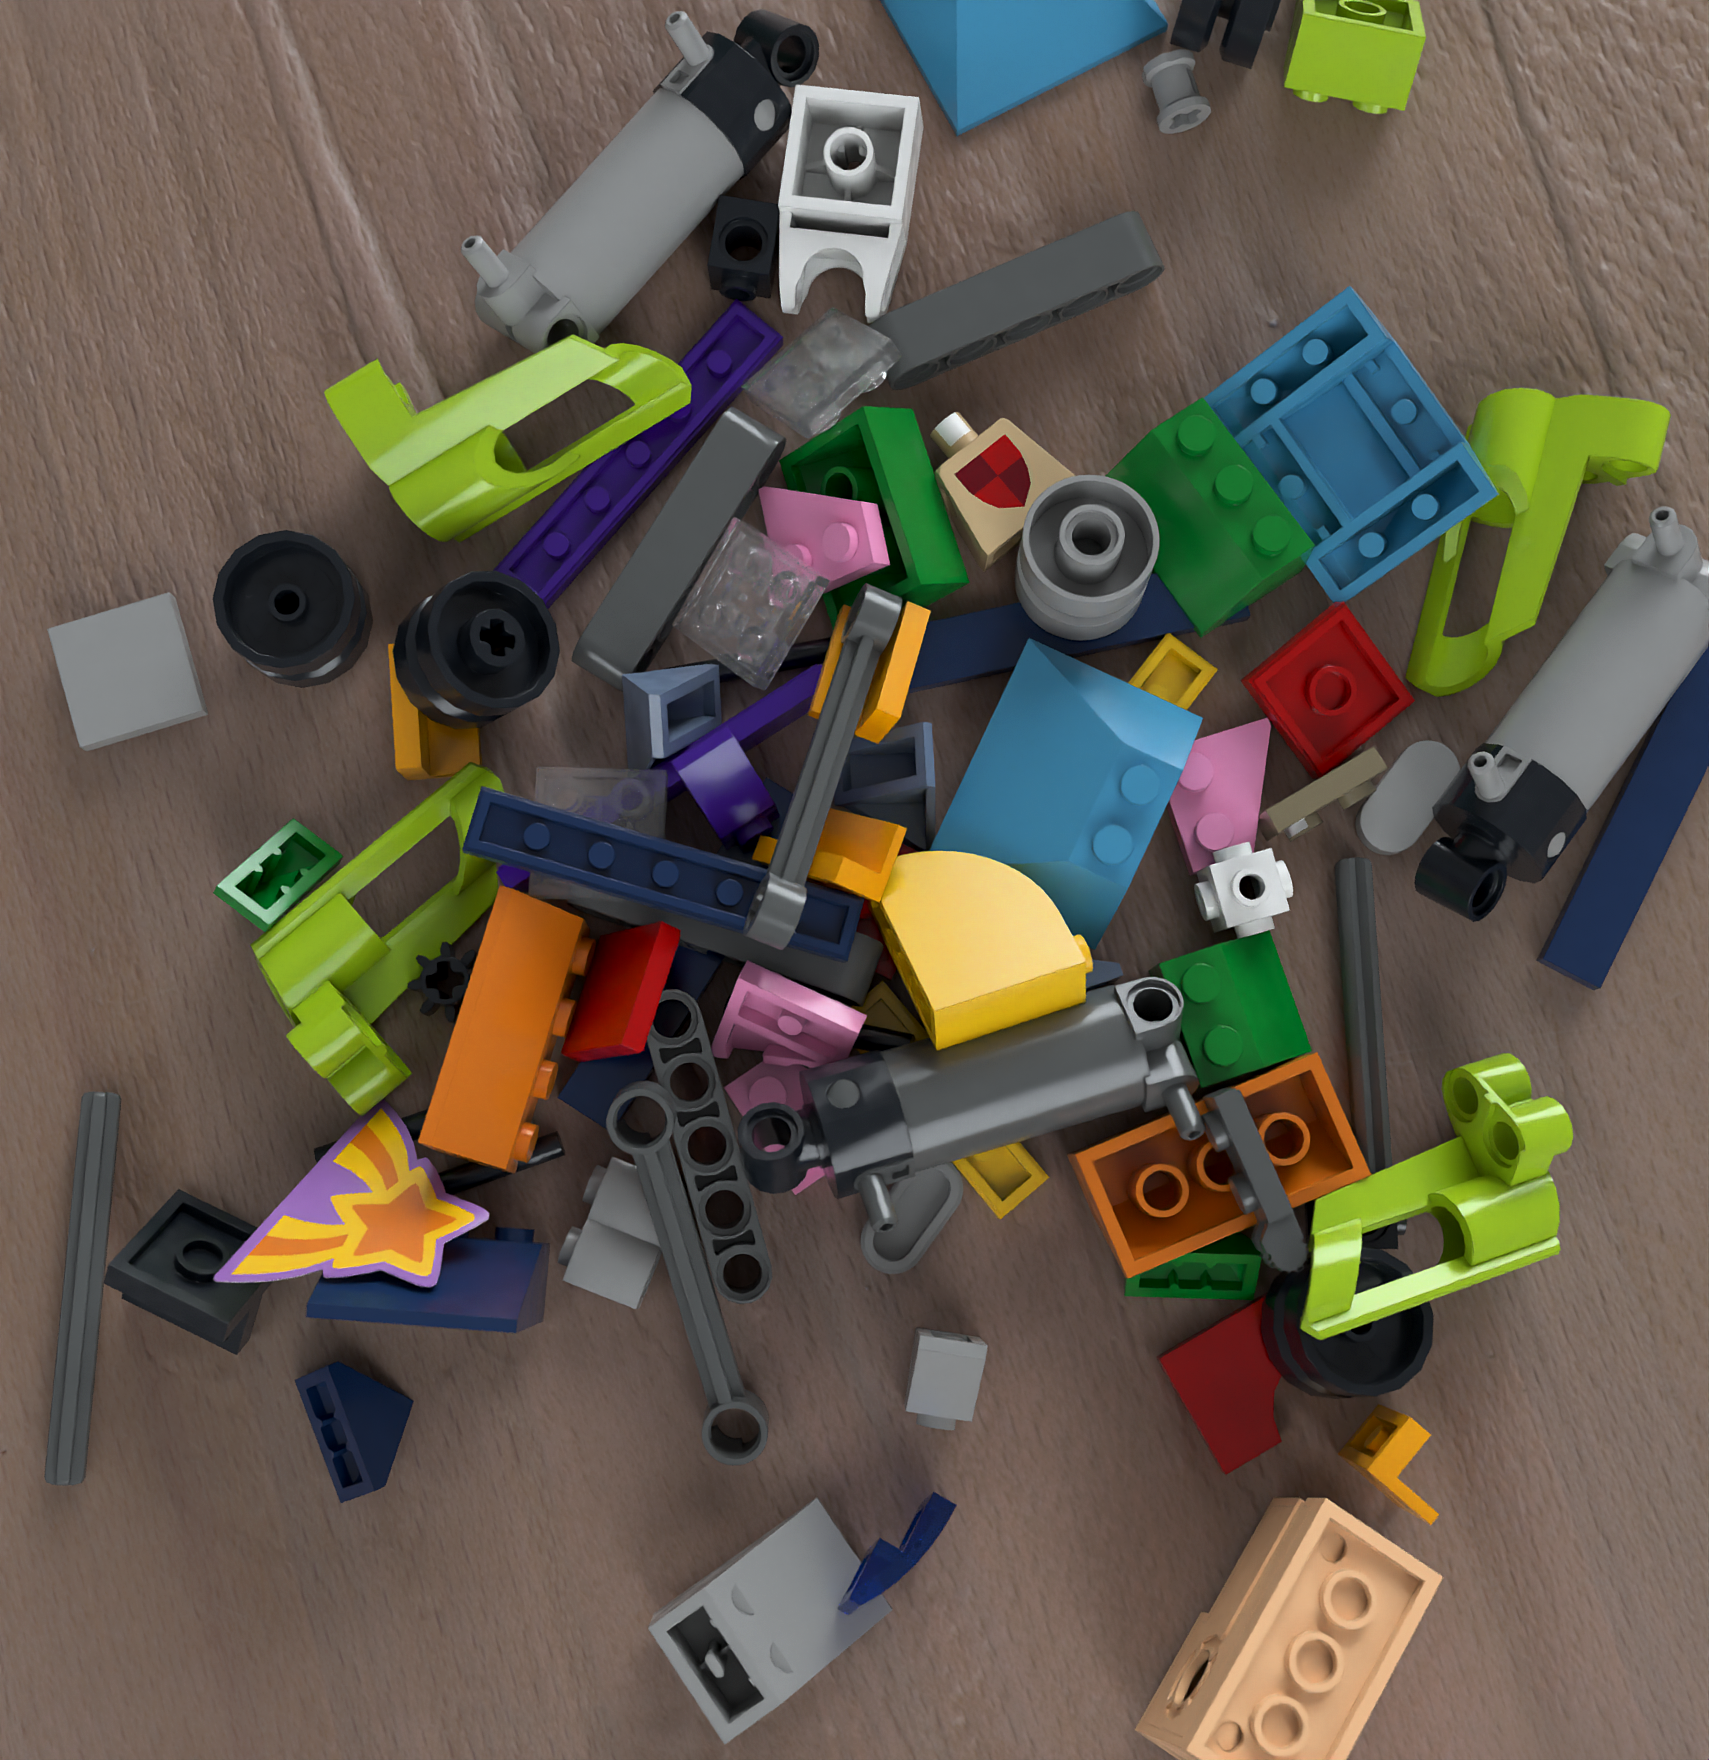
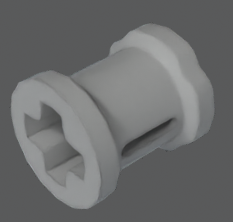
[1142,49,1211,134]

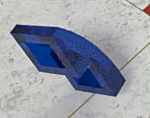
[837,1492,957,1615]

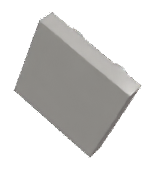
[47,592,209,751]

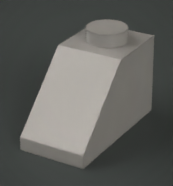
[904,1327,988,1430]

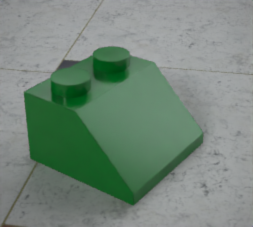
[1149,930,1312,1089]

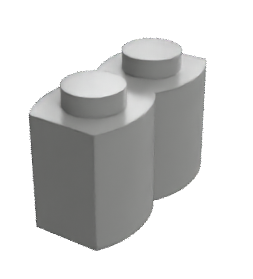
[558,1157,687,1309]

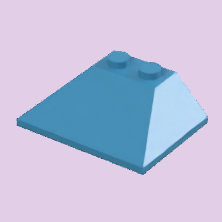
[880,0,1168,136]
[1204,286,1499,603]
[929,638,1203,950]

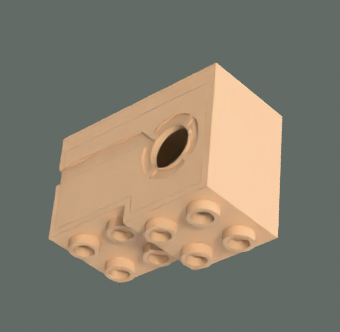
[1135,1497,1443,1760]

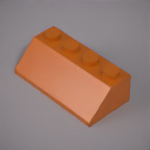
[418,885,596,1174]
[1067,1052,1371,1279]

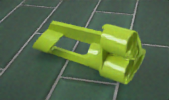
[324,334,692,543]
[1405,388,1671,697]
[250,762,504,1116]
[1300,1053,1573,1340]

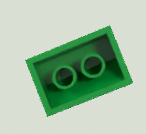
[1105,397,1315,638]
[779,406,970,630]

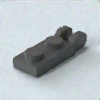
[1201,1088,1309,1273]

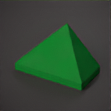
[213,818,343,933]
[1123,1231,1261,1300]

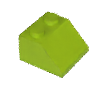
[1283,0,1426,114]

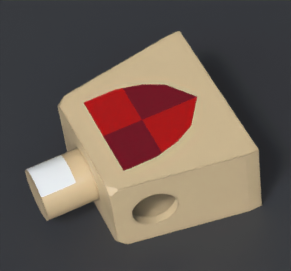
[930,412,1075,572]

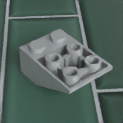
[648,1497,892,1744]

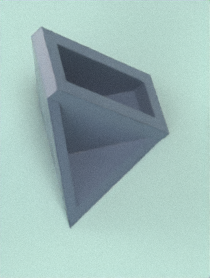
[622,664,722,783]
[834,722,936,852]

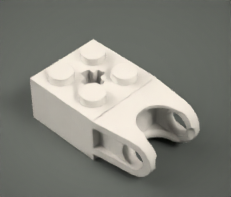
[778,84,923,323]

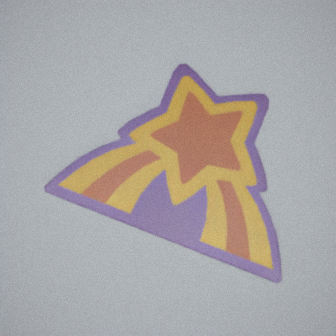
[214,1099,489,1287]

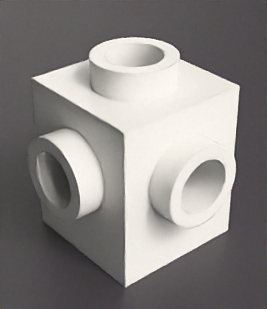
[1194,842,1293,939]

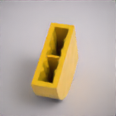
[867,851,1093,1051]

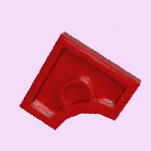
[1156,1292,1282,1475]

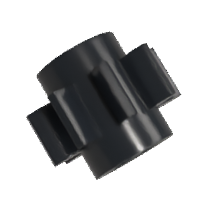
[407,942,478,1024]

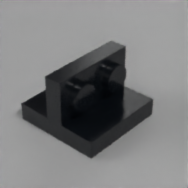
[104,1189,273,1355]

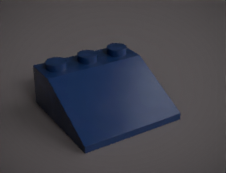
[306,1227,550,1333]

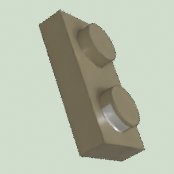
[1257,746,1388,842]

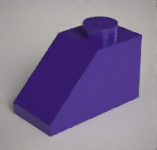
[671,725,780,851]

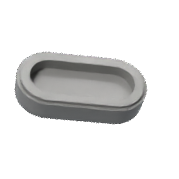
[1355,740,1460,855]
[860,1162,963,1274]

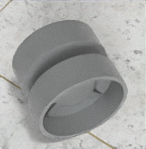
[1014,475,1159,641]

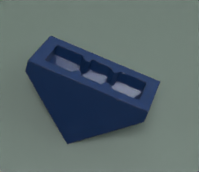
[294,1361,414,1503]

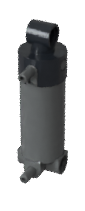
[737,977,1206,1233]

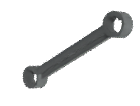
[743,583,902,950]
[606,1081,769,1466]

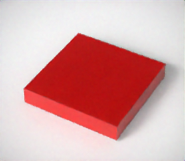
[1240,601,1415,779]
[561,921,681,1062]

